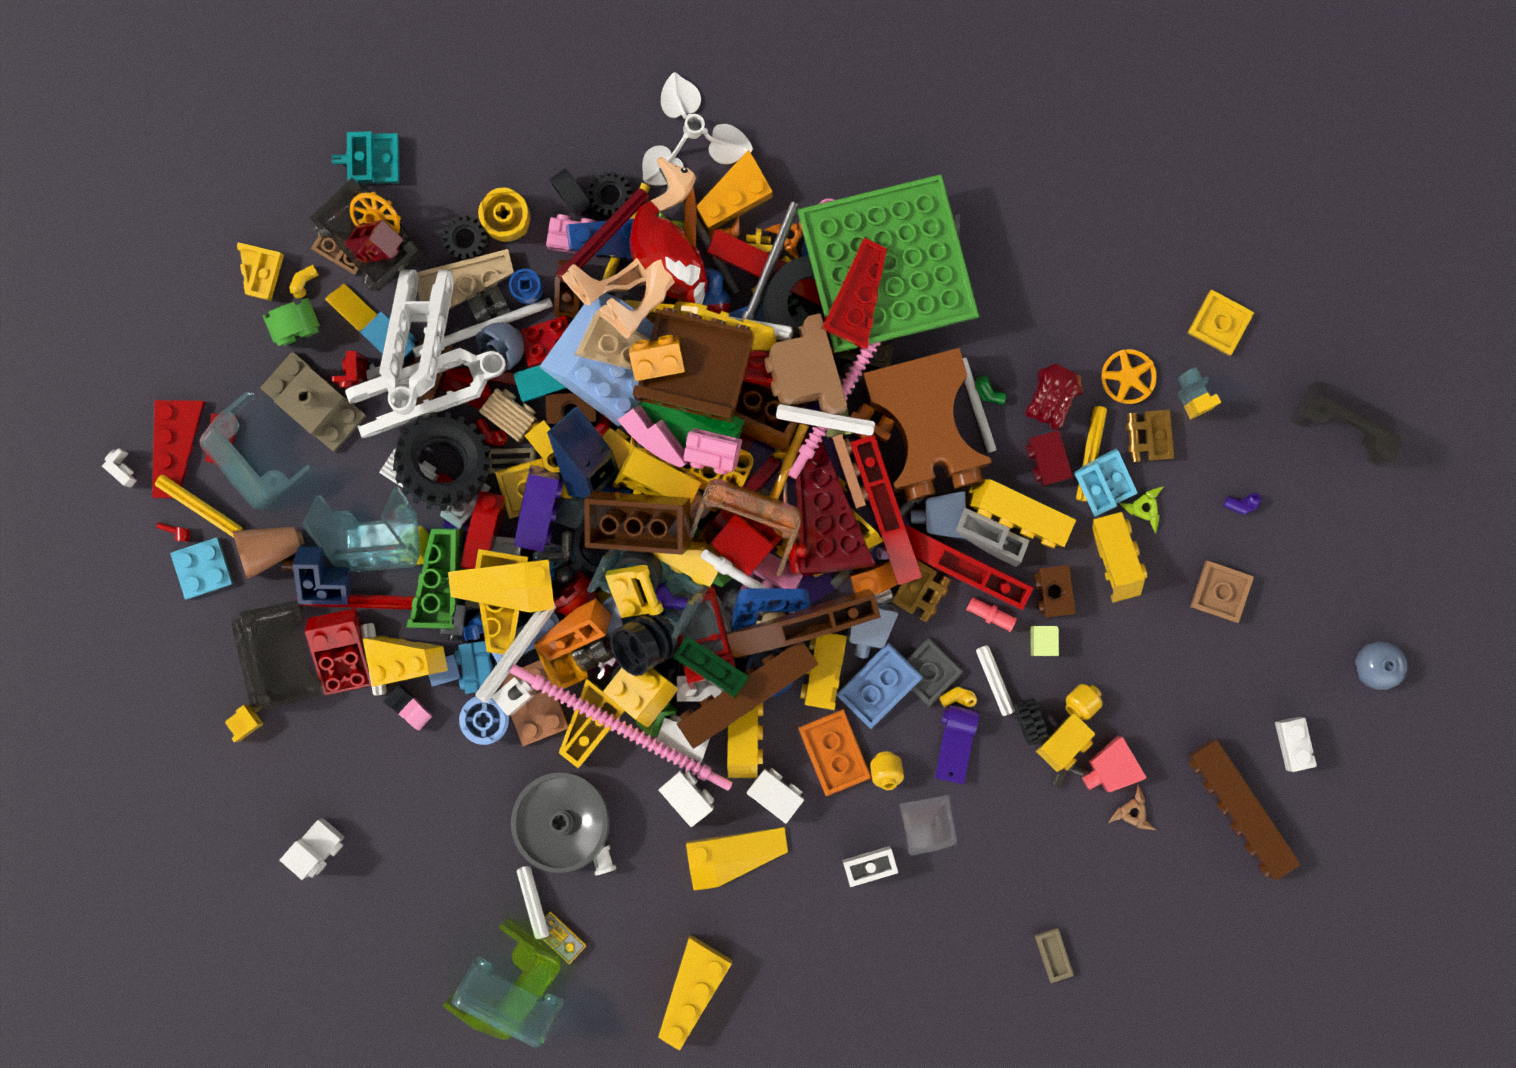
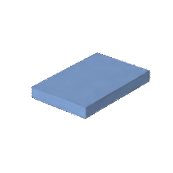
[836,642,923,729]

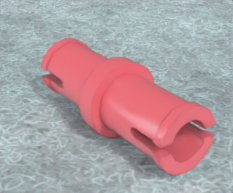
[966,597,1017,632]

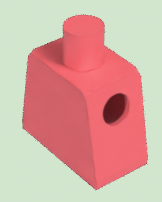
[1082,736,1146,792]

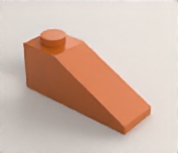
[534,599,611,661]

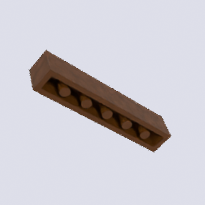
[677,641,819,749]
[1188,738,1301,881]

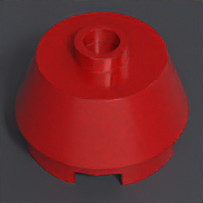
[552,571,599,616]

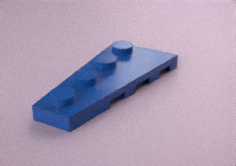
[566,216,662,260]

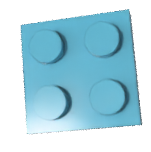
[170,537,234,600]

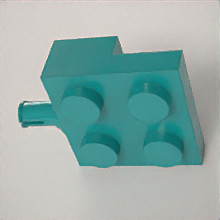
[332,131,400,185]

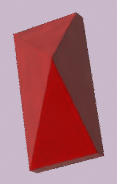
[441,368,491,410]

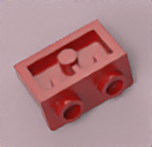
[332,351,368,390]

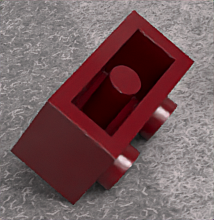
[345,220,403,263]

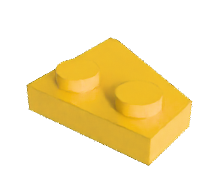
[237,242,284,301]

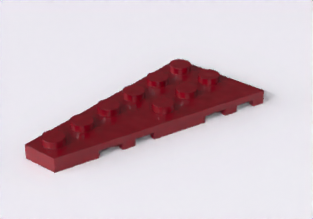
[795,431,876,576]

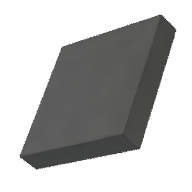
[906,637,963,707]

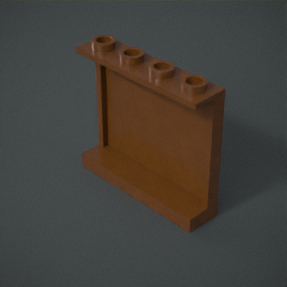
[632,307,755,423]

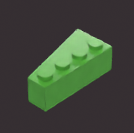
[406,527,463,629]

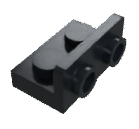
[440,605,481,643]

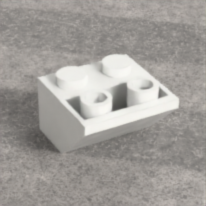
[659,769,714,827]

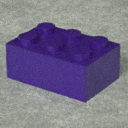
[514,465,563,552]

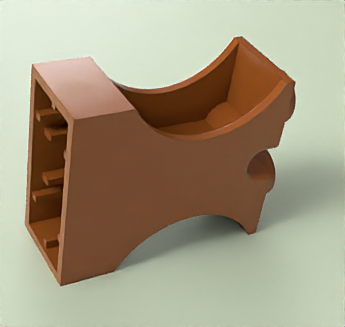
[862,348,991,501]

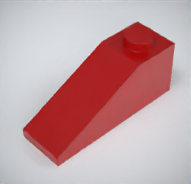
[460,491,506,569]

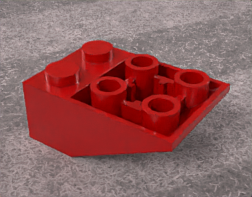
[305,608,371,695]

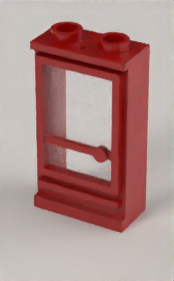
[669,586,736,690]

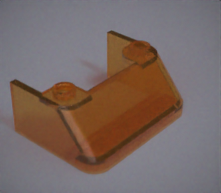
[690,479,802,577]

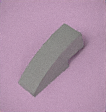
[955,508,1030,567]

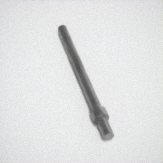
[741,201,800,321]

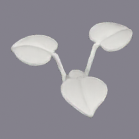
[642,72,753,186]

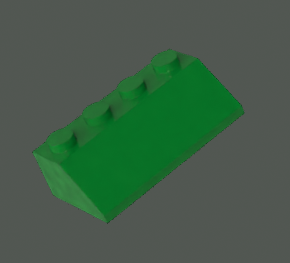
[641,402,745,470]

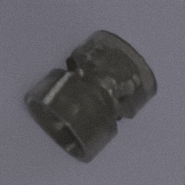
[466,283,511,324]
[571,633,615,672]

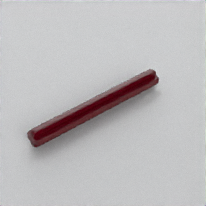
[557,188,649,283]

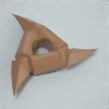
[1108,784,1157,830]

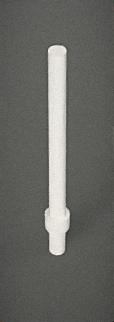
[412,298,553,357]
[701,550,793,613]

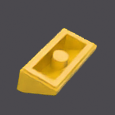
[325,284,377,332]

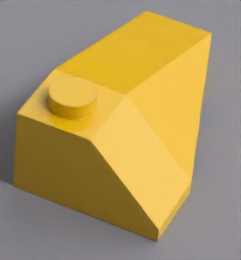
[686,827,788,891]

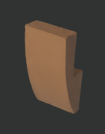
[310,228,362,275]

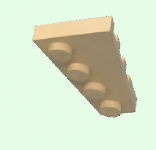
[417,249,515,309]
[574,310,650,370]

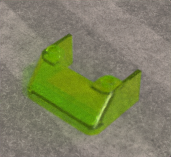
[442,919,561,1040]

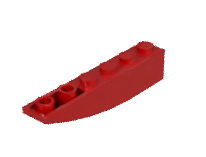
[850,435,922,585]
[905,524,1033,610]

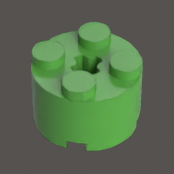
[263,298,320,346]

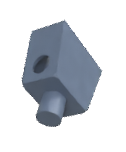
[910,492,966,540]
[846,603,898,658]

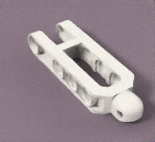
[379,269,454,415]
[345,348,506,438]

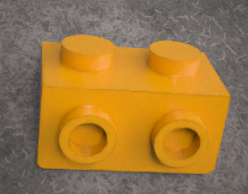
[629,335,685,381]
[535,648,588,689]

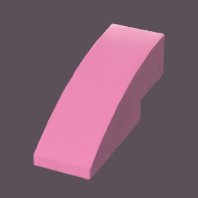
[618,404,688,467]

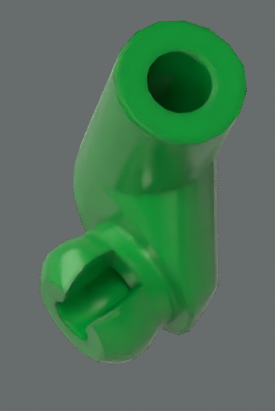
[975,375,1006,405]

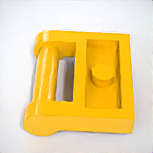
[605,565,664,618]

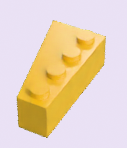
[965,479,1076,549]
[658,934,732,1051]

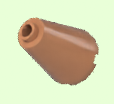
[232,527,305,578]

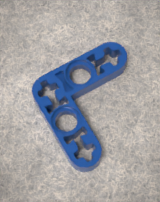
[730,588,811,632]

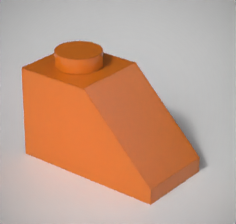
[849,560,898,595]

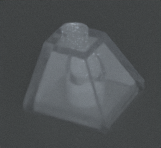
[900,795,957,855]

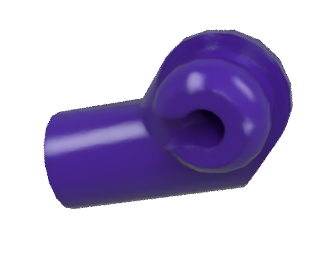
[1223,493,1262,515]
[655,583,686,610]

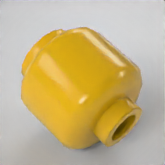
[1065,684,1102,720]
[870,751,904,790]

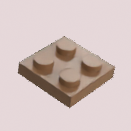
[1190,561,1254,623]

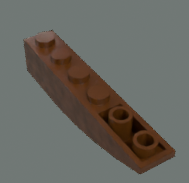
[726,589,881,658]

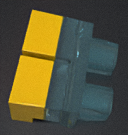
[1177,367,1221,420]

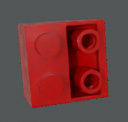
[710,506,782,576]

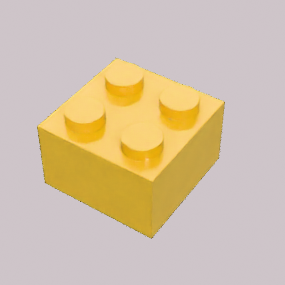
[603,668,679,728]

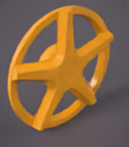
[1101,349,1156,404]

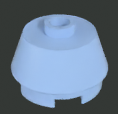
[459,697,509,745]

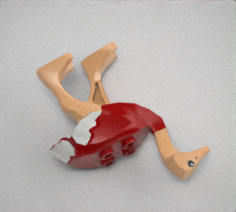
[562,157,707,339]

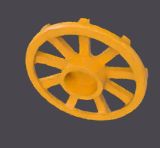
[350,192,401,234]

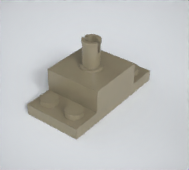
[260,351,367,452]

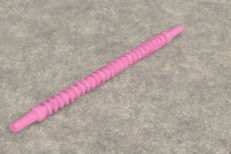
[788,342,881,479]
[510,664,732,791]

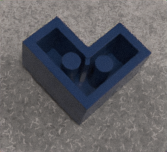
[293,547,352,605]

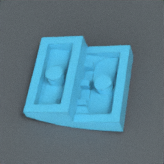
[1074,448,1138,516]

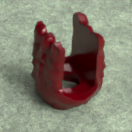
[1025,363,1084,430]

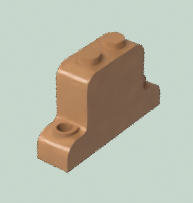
[764,313,847,415]

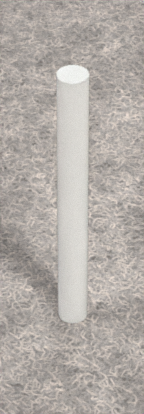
[963,358,997,453]

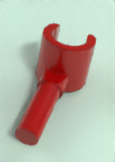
[156,522,190,542]

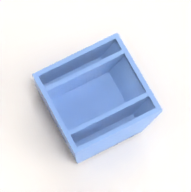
[539,293,654,426]

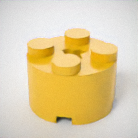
[478,188,531,242]

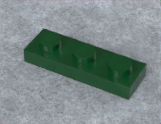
[673,636,750,699]

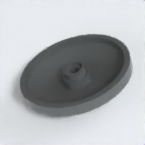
[511,773,610,873]

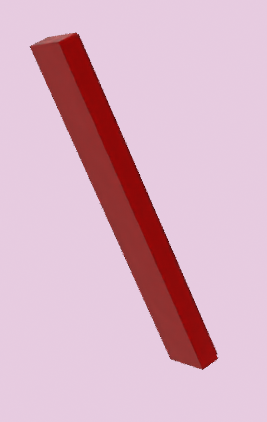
[706,229,822,307]

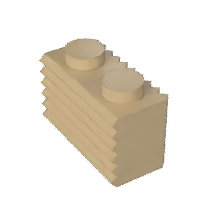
[479,389,538,443]

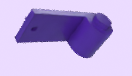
[935,705,979,785]

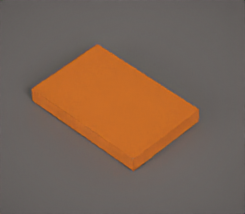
[798,709,871,796]

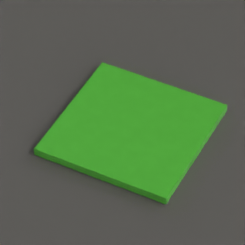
[797,174,979,353]

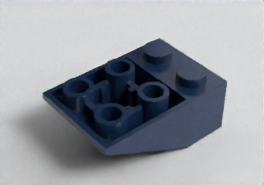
[547,407,619,498]

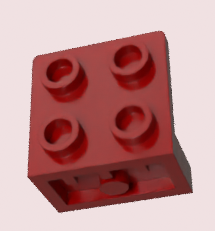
[520,316,569,368]

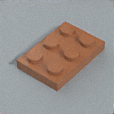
[832,434,869,510]
[499,660,569,746]

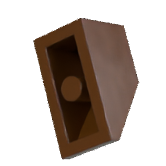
[554,260,583,318]

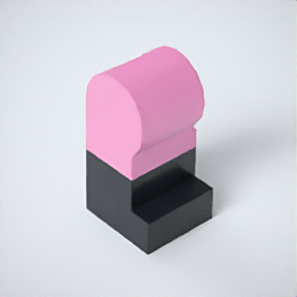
[383,685,433,731]

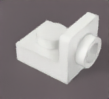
[102,448,137,488]

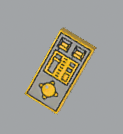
[543,911,587,964]

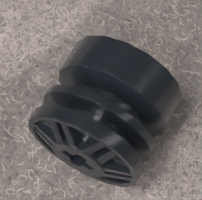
[610,614,678,676]

